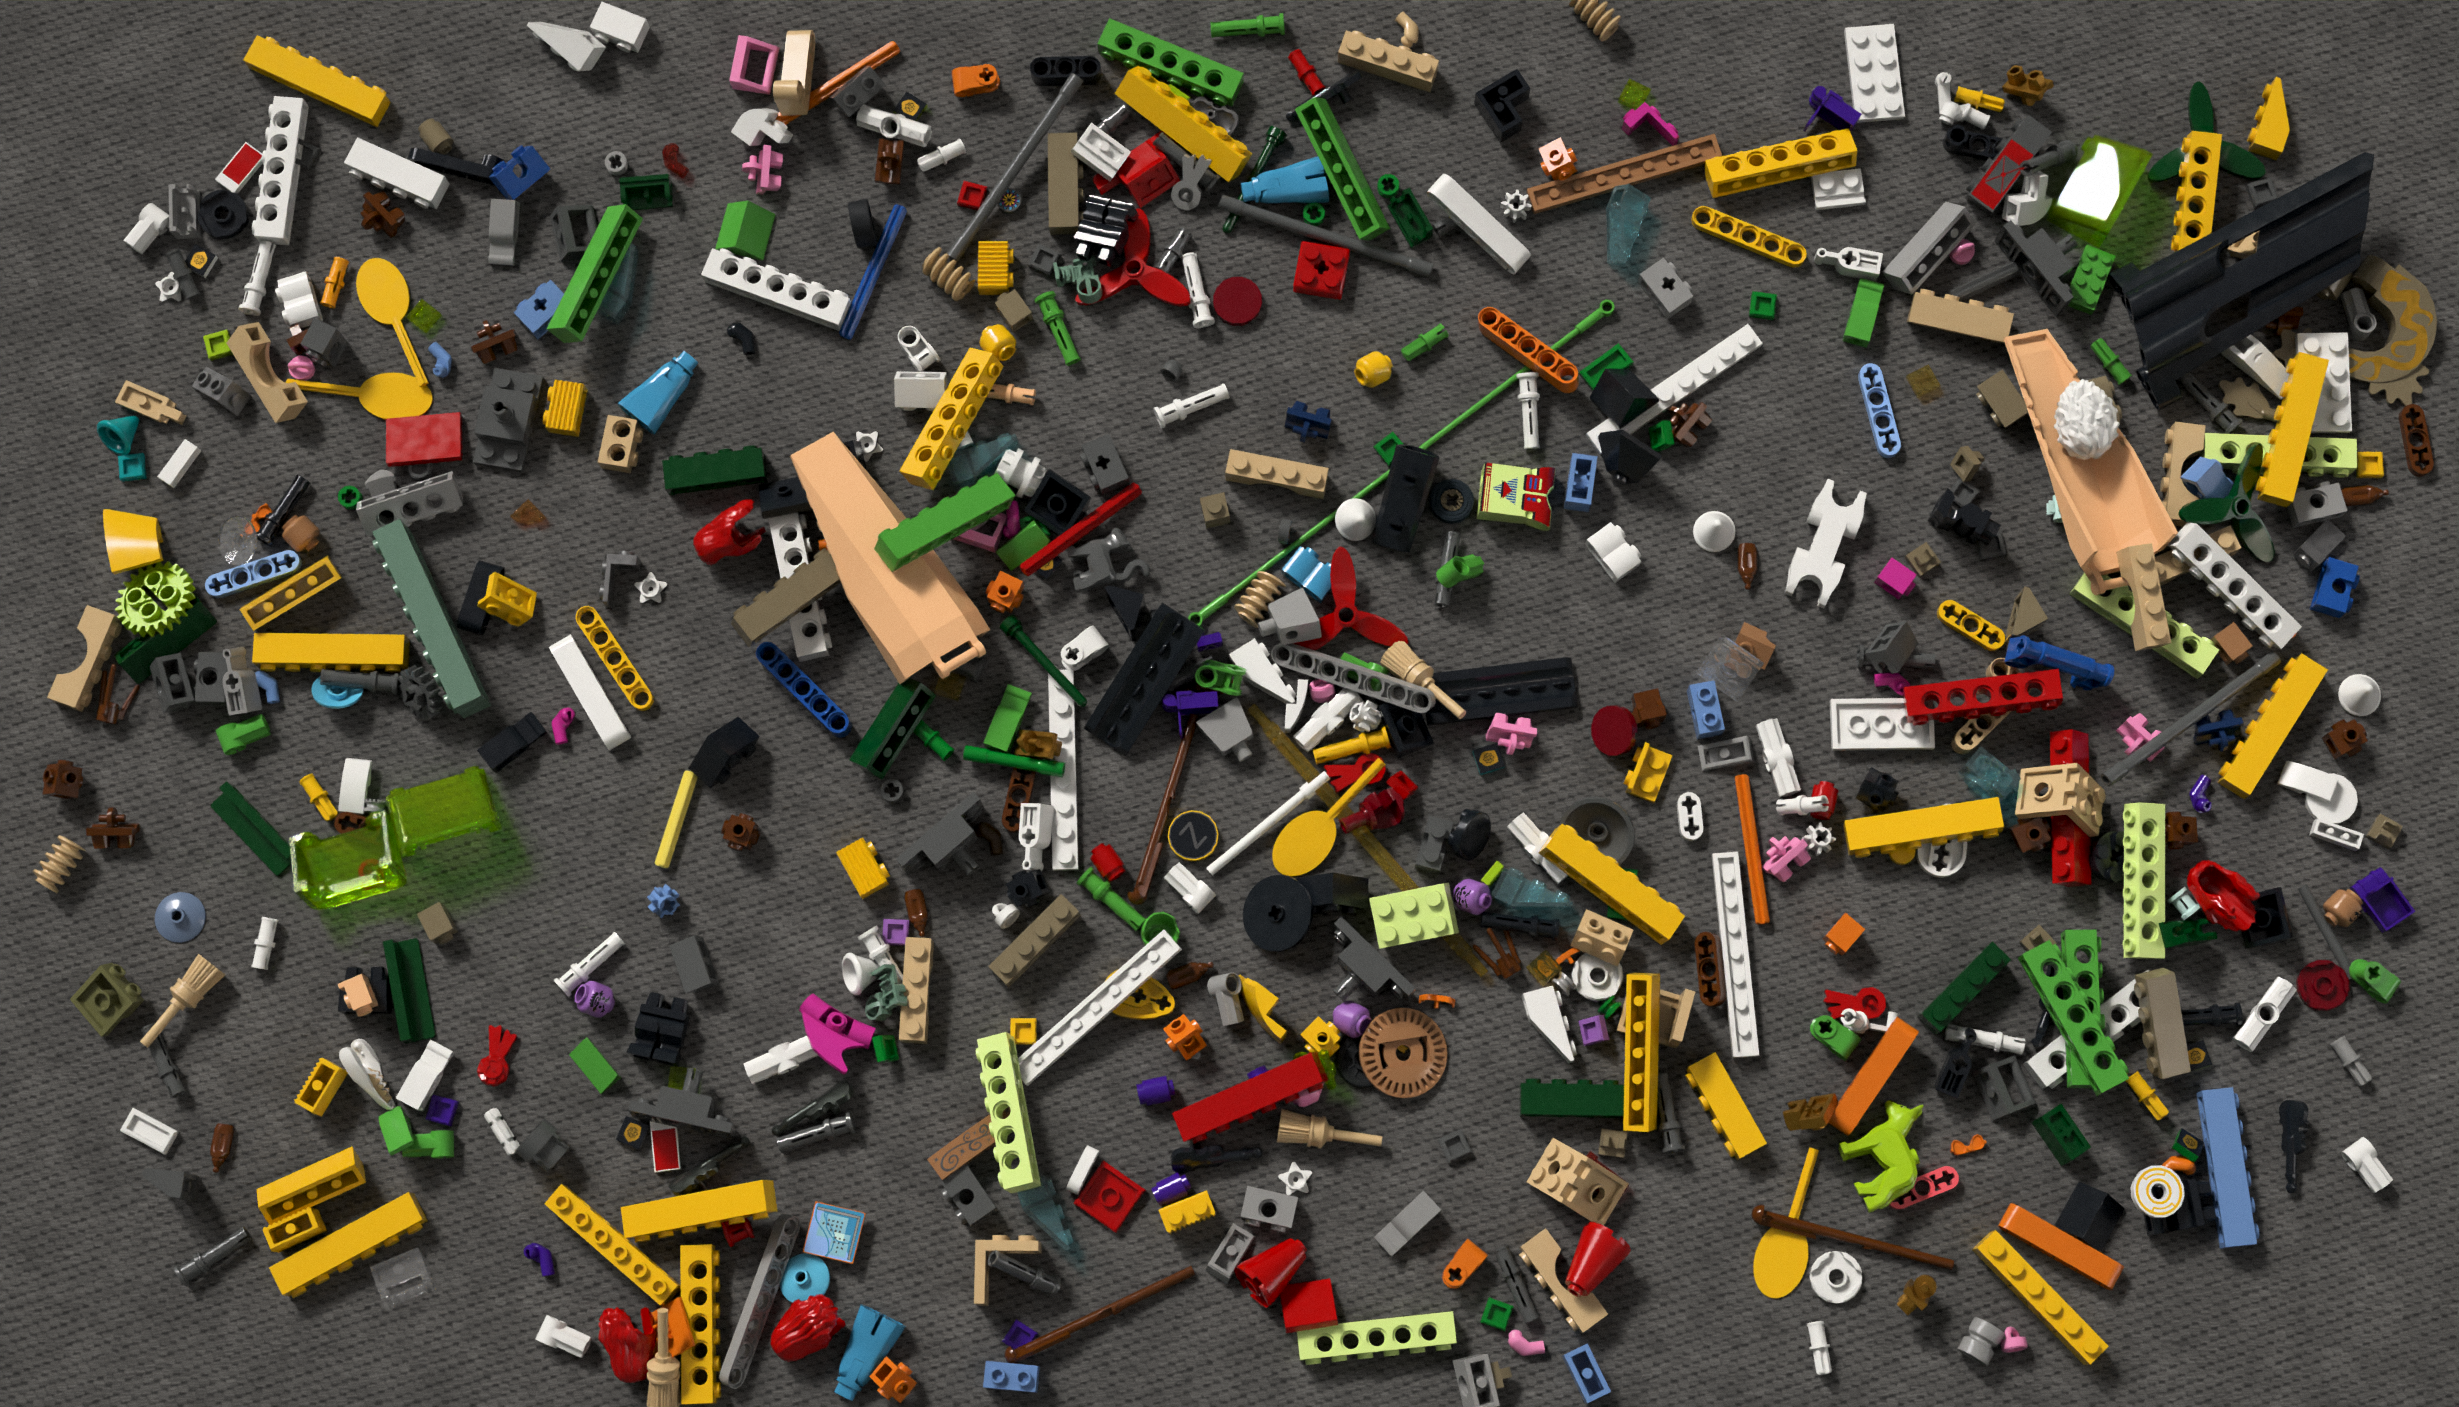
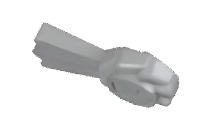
[1171,154,1212,210]

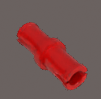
[1288,49,1326,96]

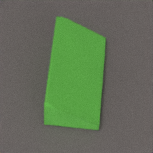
[569,1037,621,1094]

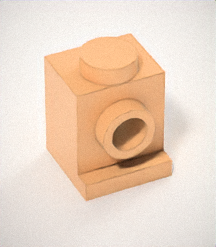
[338,974,378,1017]

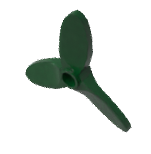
[2147,81,2266,183]
[2178,444,2275,562]

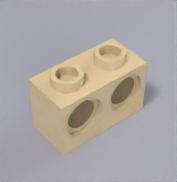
[598,415,643,473]

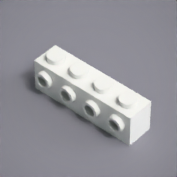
[344,137,450,210]

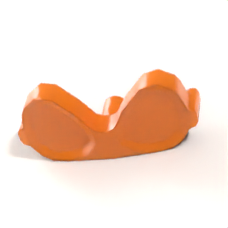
[246,503,273,535]
[1556,947,1580,964]
[1419,994,1455,1009]
[1950,1134,1987,1156]

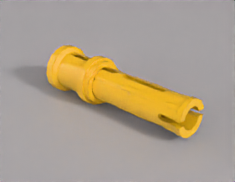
[1312,726,1391,765]

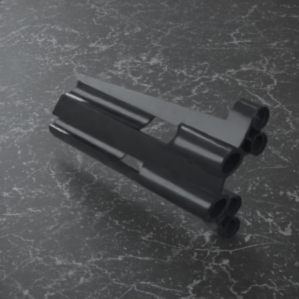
[2108,152,2374,411]

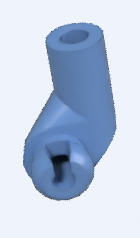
[428,342,452,378]
[255,671,280,704]

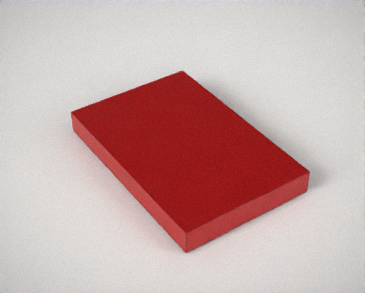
[386,412,462,467]

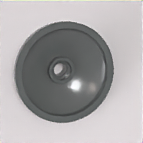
[1559,796,1635,865]

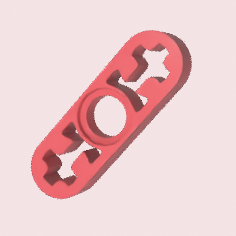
[1889,1166,1959,1210]

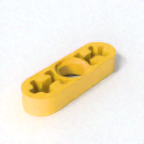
[1937,600,2005,651]

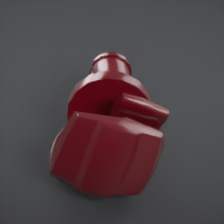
[1339,788,1405,834]

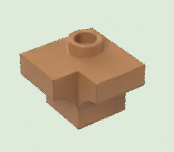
[1725,622,1776,675]

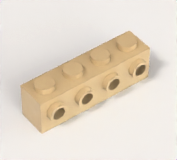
[1338,31,1439,92]
[1907,289,2014,344]

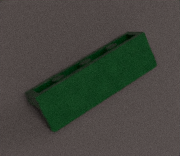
[114,592,217,684]
[211,781,300,876]
[383,938,436,1044]

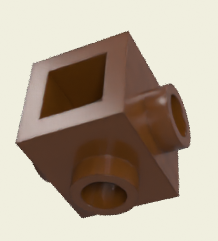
[2322,719,2368,759]
[43,760,83,799]
[2165,812,2198,850]
[721,813,760,852]
[2008,817,2051,853]

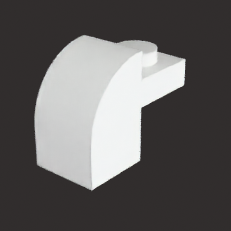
[731,108,793,146]
[2002,171,2052,226]

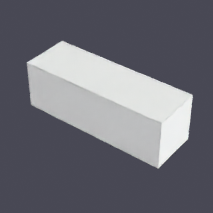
[157,439,201,488]
[2309,818,2364,851]

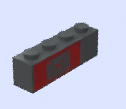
[1965,115,2052,215]

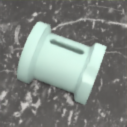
[2167,887,2201,920]

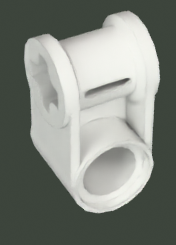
[898,326,941,372]
[1061,625,1109,671]

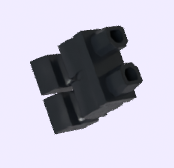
[1074,195,1139,266]
[1928,488,2001,546]
[627,992,690,1067]
[2143,1179,2216,1236]

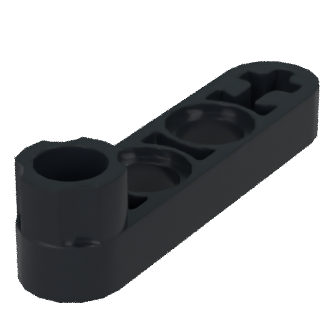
[1943,125,2039,161]
[407,148,506,186]

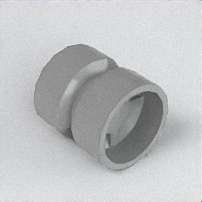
[1957,1317,2005,1366]

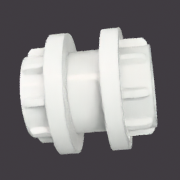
[994,448,1046,498]

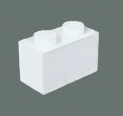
[590,2,650,53]
[894,371,947,411]

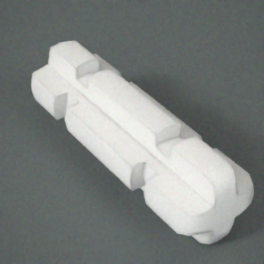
[484,1108,520,1156]

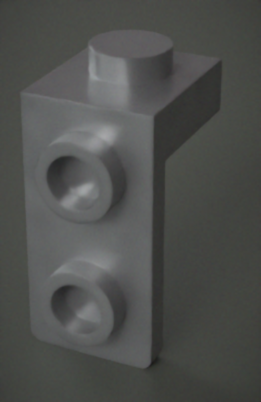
[192,367,252,416]
[2292,520,2345,572]
[599,551,641,608]

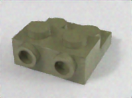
[70,963,144,1037]

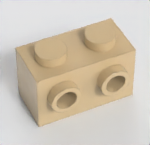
[1570,909,1633,967]

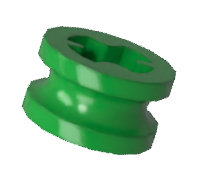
[1377,174,1399,198]
[1303,202,1325,226]
[338,486,363,510]
[1597,995,1622,1020]

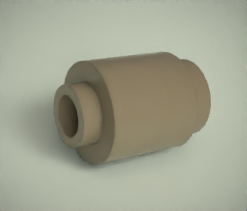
[418,118,454,155]

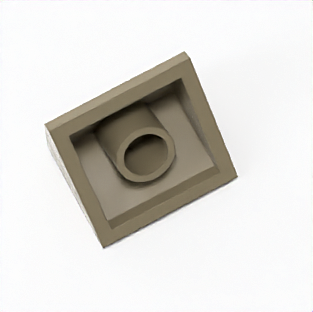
[2003,586,2048,646]

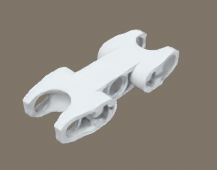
[1785,479,1867,608]

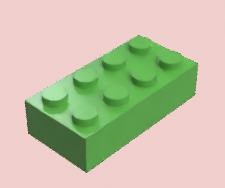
[2068,245,2116,315]

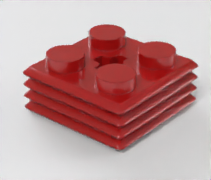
[1293,241,1350,300]

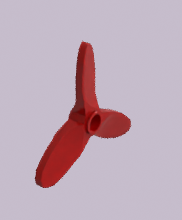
[1075,208,1191,307]
[1294,546,1408,650]

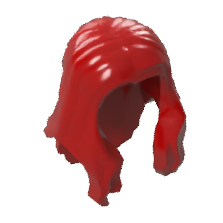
[693,499,766,566]
[2187,860,2260,932]
[771,1294,846,1362]
[598,1307,657,1383]

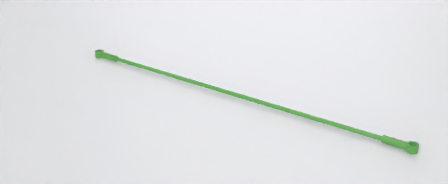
[1188,300,1615,627]

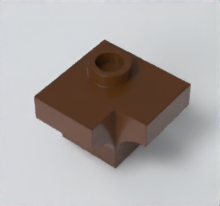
[1631,688,1667,730]

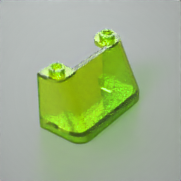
[2047,134,2153,248]
[386,766,502,858]
[289,811,407,910]

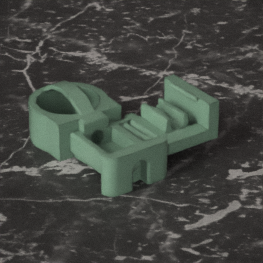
[1053,256,1103,304]
[865,964,908,1021]

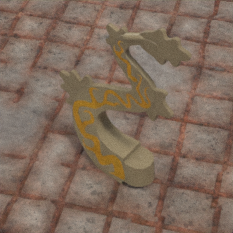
[2218,255,2437,422]

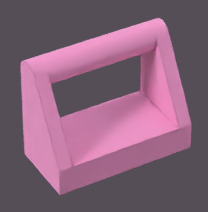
[729,35,779,95]
[954,513,1007,553]

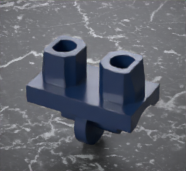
[1284,401,1332,443]
[2193,709,2244,752]

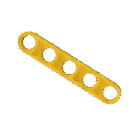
[1691,206,1807,268]
[576,606,654,711]

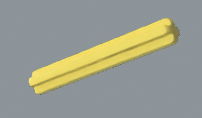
[655,771,698,868]

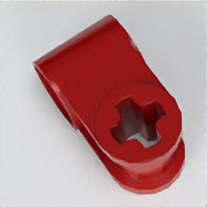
[721,1217,755,1247]

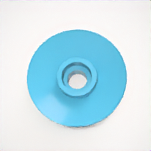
[312,677,363,709]
[780,1253,830,1302]

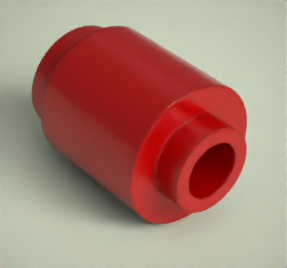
[1810,781,1839,820]
[1090,843,1126,882]

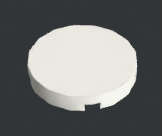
[2305,773,2358,824]

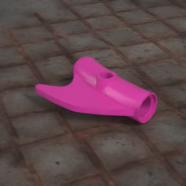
[799,993,876,1074]

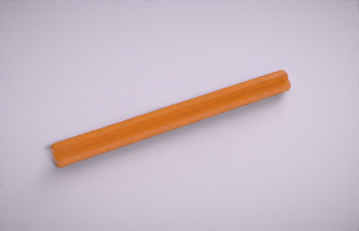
[774,41,900,125]
[1735,774,1770,925]

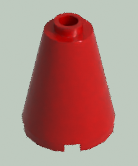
[1565,1222,1631,1297]
[1234,1238,1307,1308]

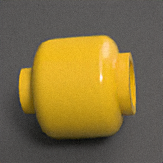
[979,324,1016,361]
[1354,351,1392,388]

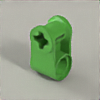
[1195,660,1246,696]
[2349,959,2401,1004]
[1810,1015,1861,1061]

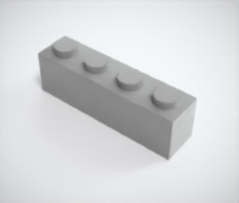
[1882,202,1976,295]

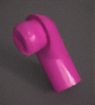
[1003,500,1021,539]
[1874,672,1910,696]
[551,707,575,745]

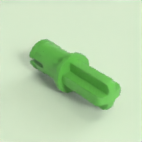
[1401,323,1449,361]
[2090,338,2132,385]

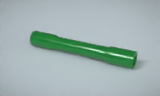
[963,745,1066,778]

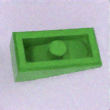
[995,520,1051,571]
[378,1106,414,1155]

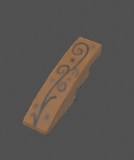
[927,1107,1011,1181]

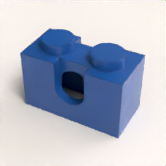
[489,145,550,200]
[2310,557,2360,618]

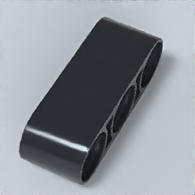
[1030,56,1102,86]
[457,560,505,635]

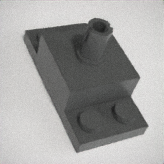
[1995,220,2078,317]
[473,368,544,473]
[896,792,984,876]
[1332,917,1416,1002]
[628,1068,736,1140]

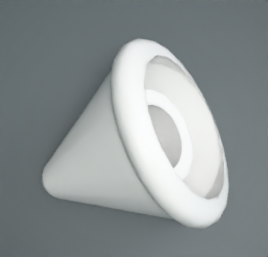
[1335,498,1376,541]
[1693,511,1736,552]
[2338,674,2381,716]
[842,953,879,996]

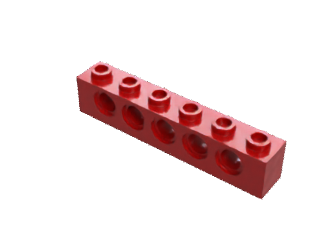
[1903,669,2063,725]

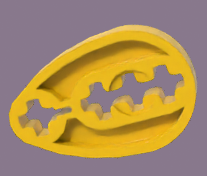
[1105,970,1175,1020]

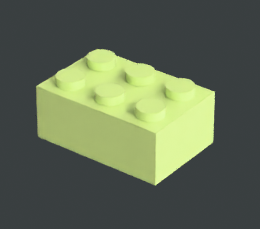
[1369,883,1459,949]

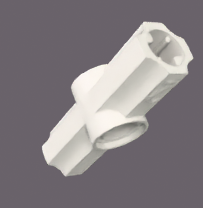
[856,105,932,147]
[1293,688,1363,753]
[1756,718,1801,798]
[1507,812,1568,884]
[2233,977,2297,1052]
[744,1036,819,1084]

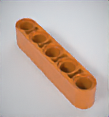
[1478,307,1579,393]
[1828,1017,1919,1136]
[1998,1203,2124,1291]

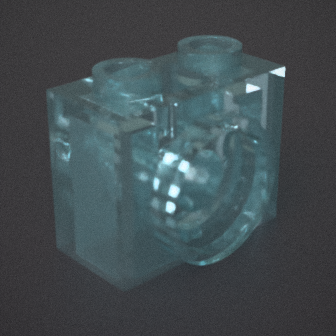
[1958,746,2021,803]

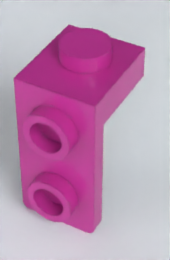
[1622,102,1679,146]

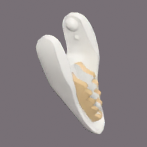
[339,1039,396,1110]

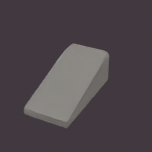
[1698,736,1755,771]
[1205,1223,1255,1284]

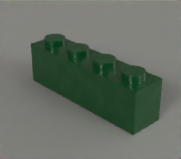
[662,445,768,495]
[849,678,936,780]
[1917,941,2011,1035]
[1520,1079,1624,1118]

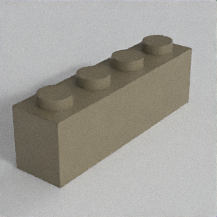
[1048,133,1084,235]
[988,894,1081,988]
[2134,968,2191,1079]

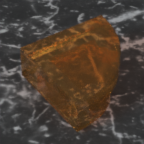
[510,499,546,525]

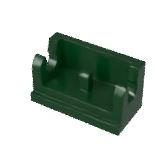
[619,174,673,210]
[1387,187,1433,248]
[2159,918,2218,948]
[2031,1104,2091,1166]

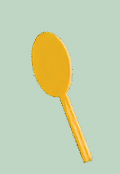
[356,258,429,387]
[286,373,433,420]
[1272,758,1386,876]
[1753,1147,1819,1298]

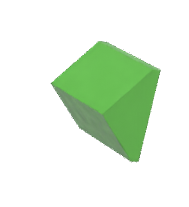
[715,201,775,261]

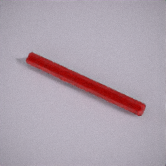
[1020,483,1142,576]

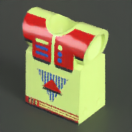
[1476,462,1556,531]

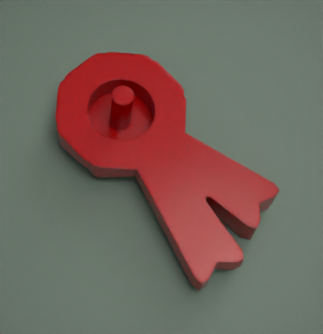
[1324,753,1386,793]
[1823,987,1886,1019]
[477,1025,517,1087]

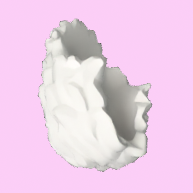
[2054,379,2120,460]

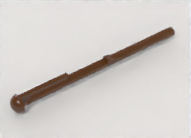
[1128,714,1199,905]
[1751,1205,1954,1270]
[1004,1266,1195,1364]

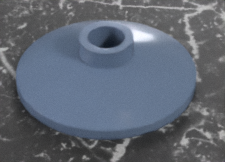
[155,892,206,943]

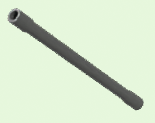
[947,73,1084,262]
[1218,195,1433,278]
[2101,651,2281,787]

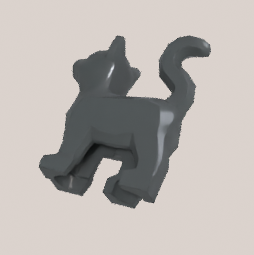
[1067,528,1151,593]

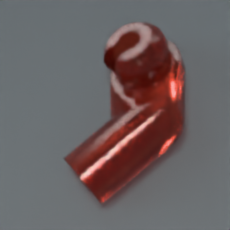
[662,143,689,179]

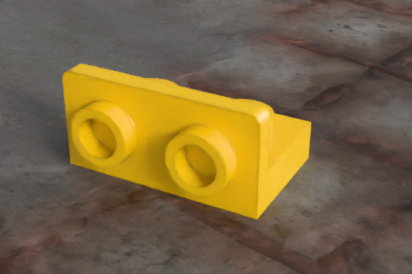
[477,572,537,627]
[1623,742,1673,803]

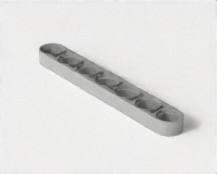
[1271,643,1436,713]
[719,1213,800,1389]

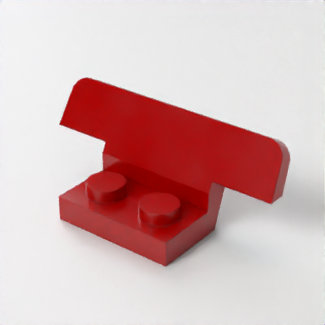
[1093,130,1181,208]

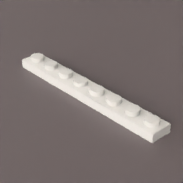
[1586,324,1763,455]
[1048,669,1078,871]
[1712,852,1759,1058]
[1018,930,1182,1086]

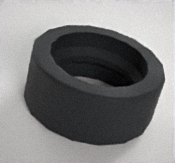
[848,199,877,248]

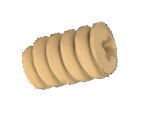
[1569,0,1621,42]
[922,247,976,301]
[1234,571,1286,628]
[33,835,86,893]

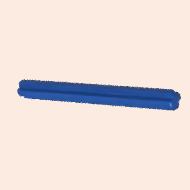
[839,204,907,340]

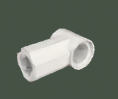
[123,203,169,254]
[1164,862,1216,914]
[2341,1137,2393,1193]
[535,1315,592,1358]

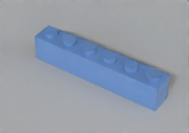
[2196,1087,2259,1249]

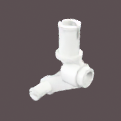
[1935,72,1990,130]
[1841,1008,1899,1034]

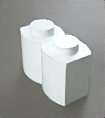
[275,271,323,328]
[1585,522,1641,583]

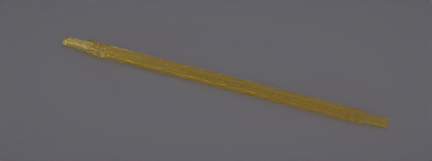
[1248,704,1488,977]

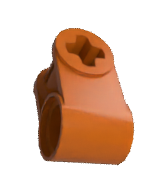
[952,64,1000,97]
[1442,1239,1488,1289]

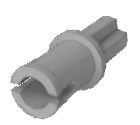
[2330,1035,2372,1086]

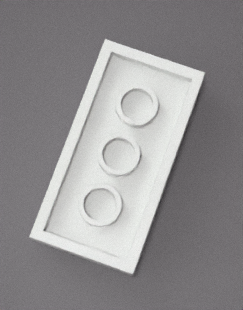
[1844,24,1905,123]
[2295,333,2352,434]
[1830,698,1935,751]

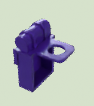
[1803,86,1862,132]
[1162,691,1218,739]
[2350,867,2416,933]

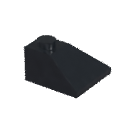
[1598,430,1662,485]

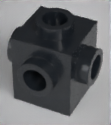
[1855,767,1899,812]
[1006,869,1050,908]

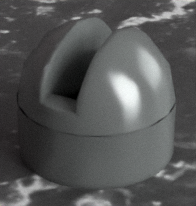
[1160,360,1182,382]

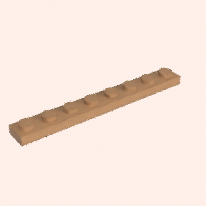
[1526,134,1722,214]

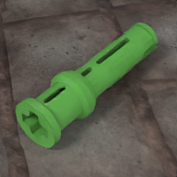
[1211,13,1285,38]
[1034,291,1081,366]
[1076,867,1146,931]

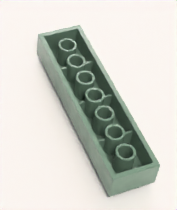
[372,519,492,718]

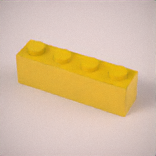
[240,555,342,631]
[1685,1052,1767,1160]
[256,1146,366,1225]

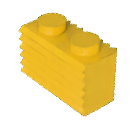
[978,241,1014,295]
[543,380,588,437]
[836,838,890,899]
[294,1058,348,1117]
[1159,1190,1216,1234]
[263,1207,327,1253]

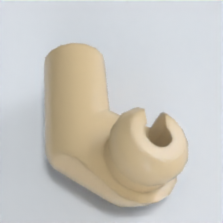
[1395,12,1419,48]

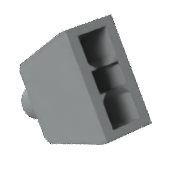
[1258,588,1322,645]
[1196,697,1253,762]

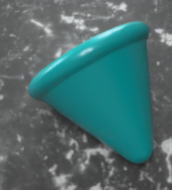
[97,416,139,455]

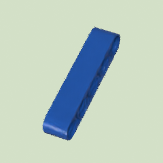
[756,642,852,738]

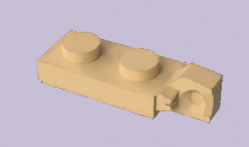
[115,380,187,425]

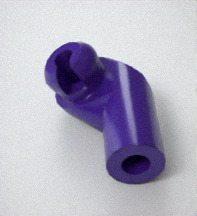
[2189,775,2212,813]
[524,1243,555,1277]

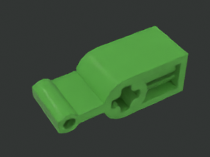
[1843,278,1884,348]
[983,684,1032,754]

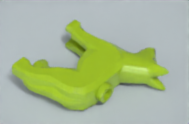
[1838,1100,1923,1213]

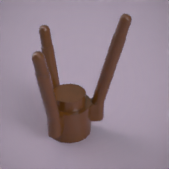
[96,664,140,725]
[1473,928,1522,979]

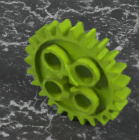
[115,561,196,637]

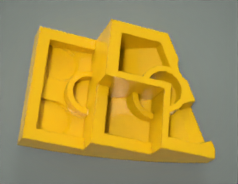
[103,509,163,574]
[1239,975,1287,1044]

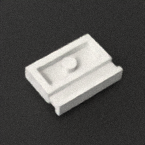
[1070,122,1131,181]
[1811,168,1866,210]

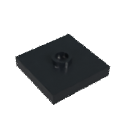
[759,477,812,519]

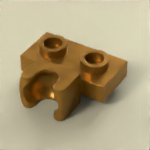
[1783,1093,1838,1131]

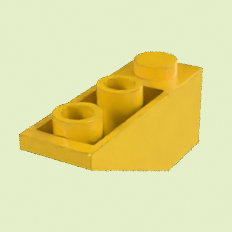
[2247,77,2290,160]

